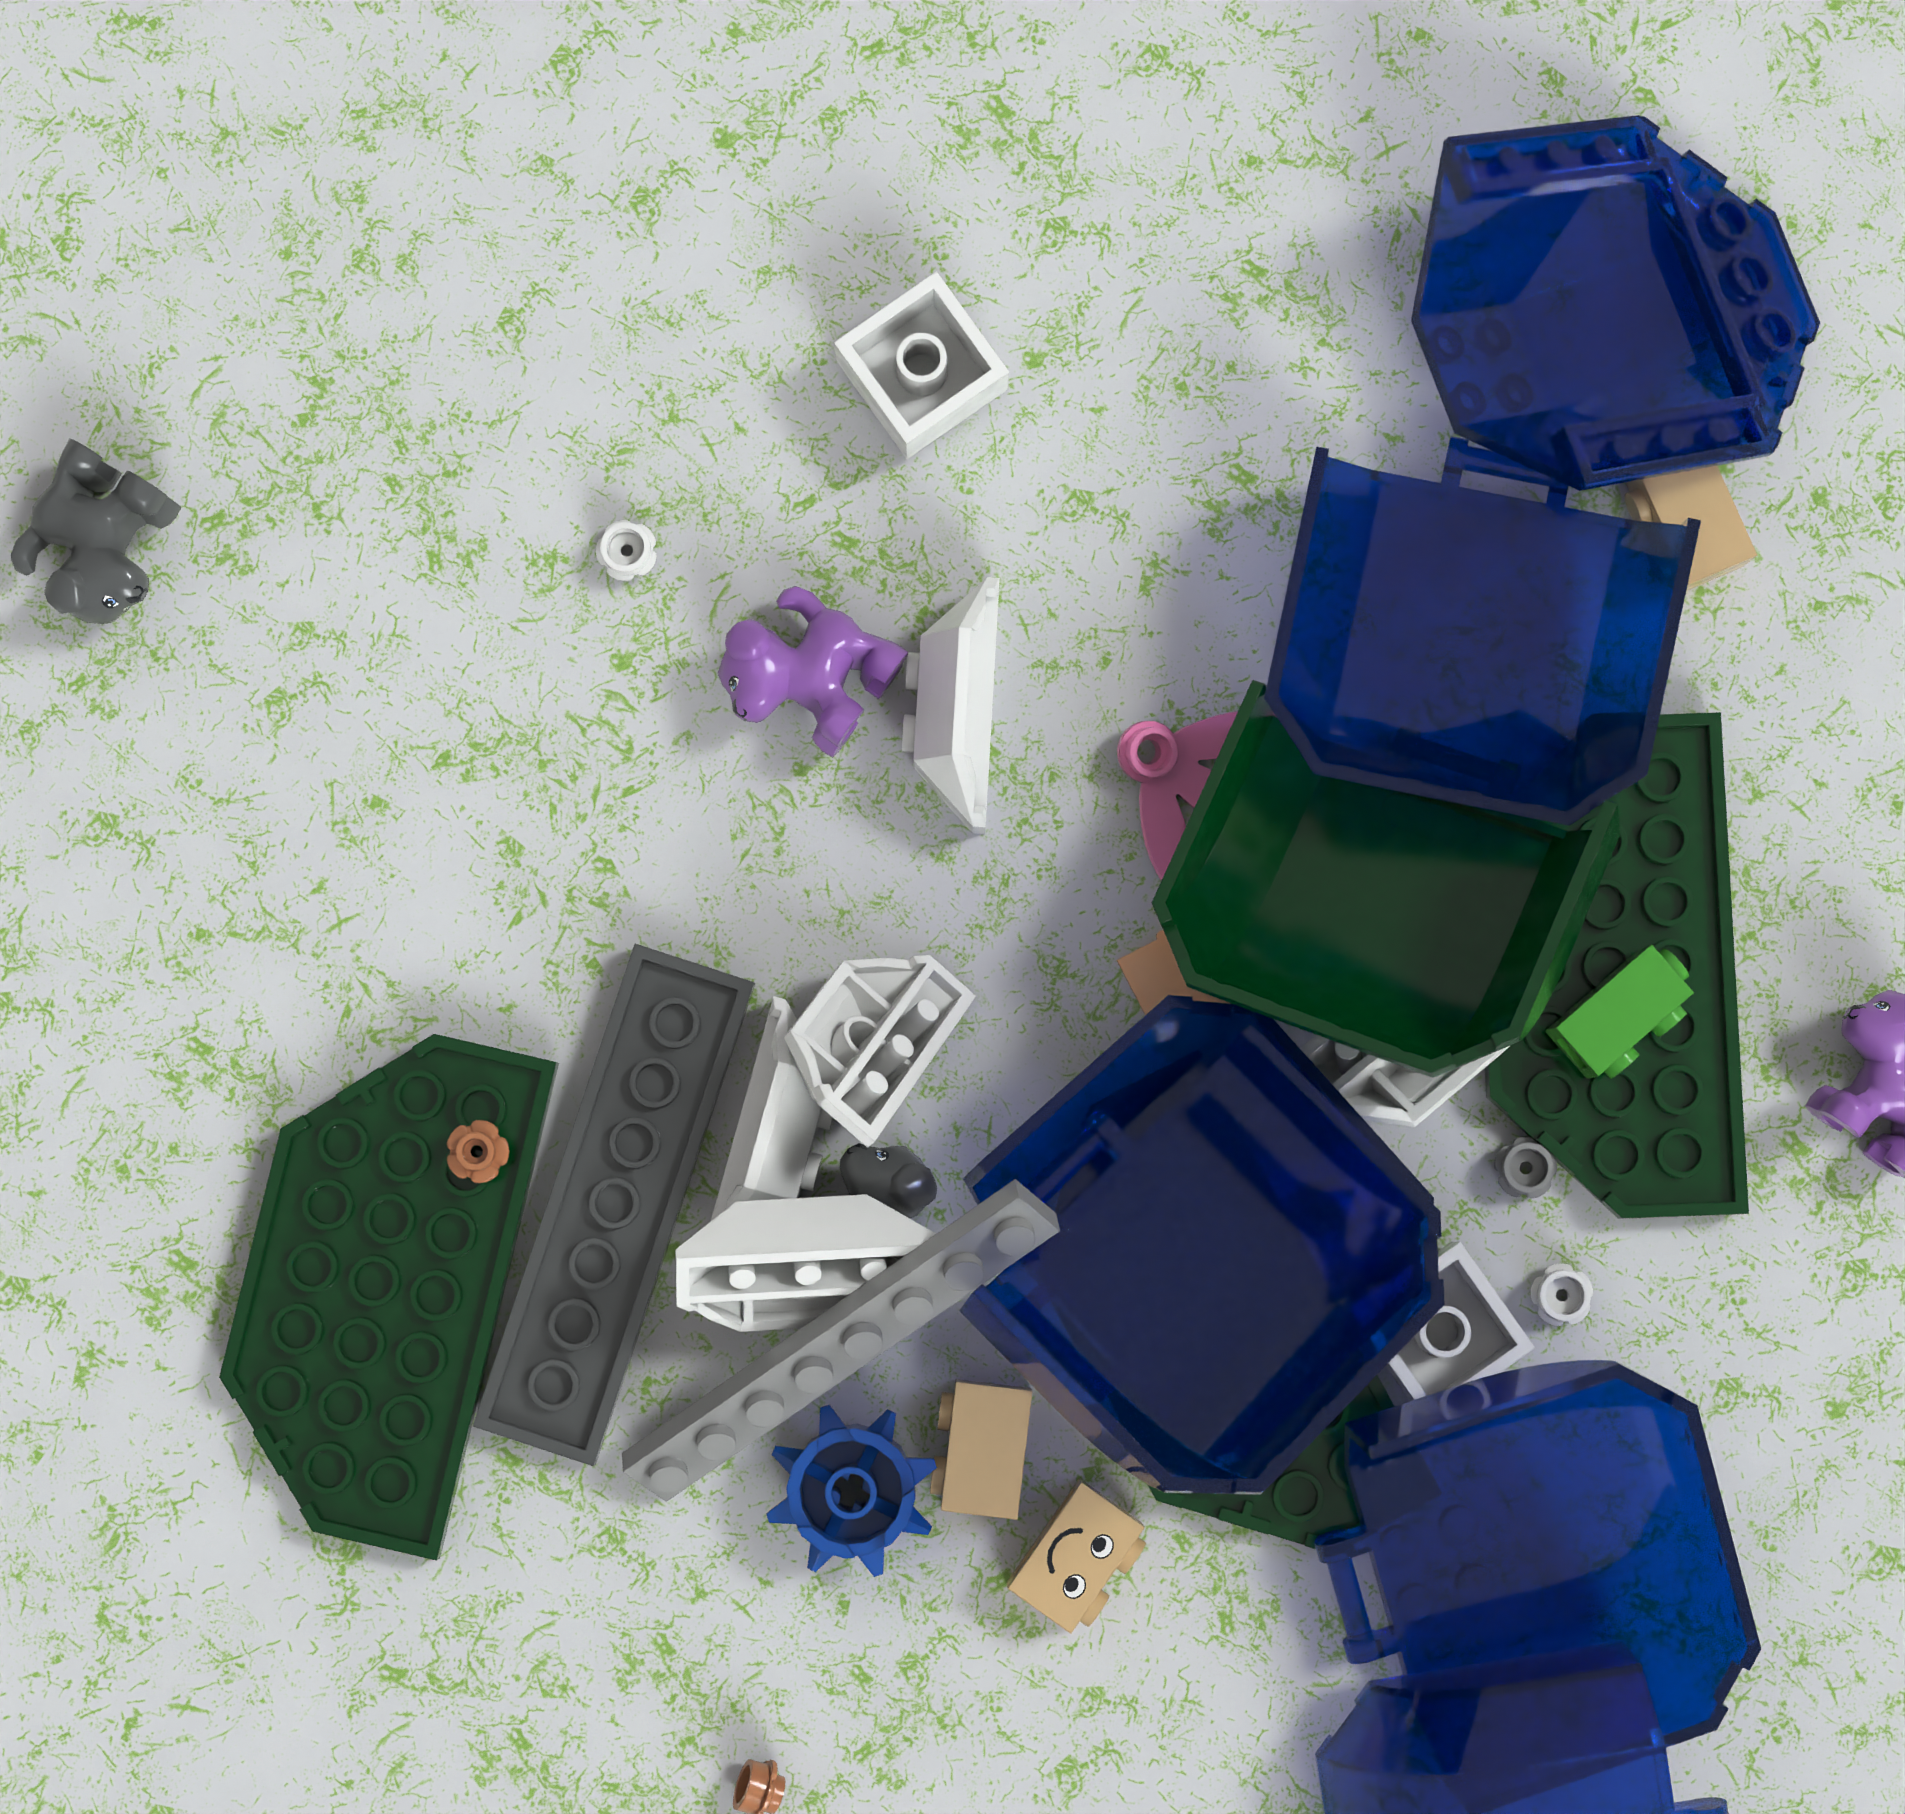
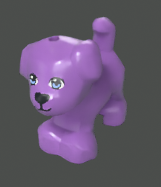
[718,586,908,758]
[1805,990,1905,1178]

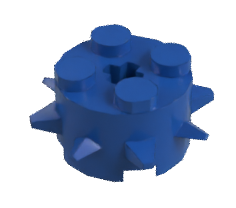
[766,1404,937,1577]

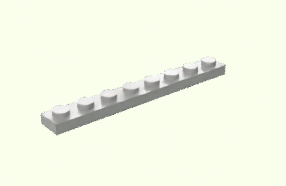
[622,1179,1060,1502]

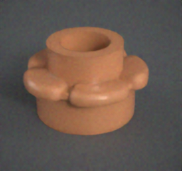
[447,1120,509,1183]
[733,1759,786,1814]

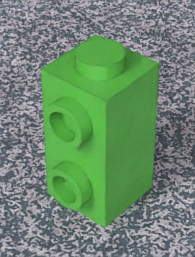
[1545,944,1694,1079]

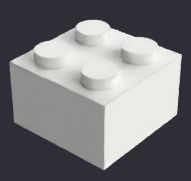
[834,271,1009,459]
[1349,1242,1535,1422]

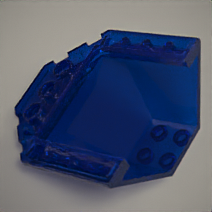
[1411,115,1820,491]

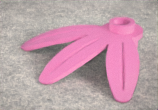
[1117,711,1298,881]

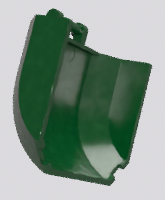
[1152,680,1620,1078]

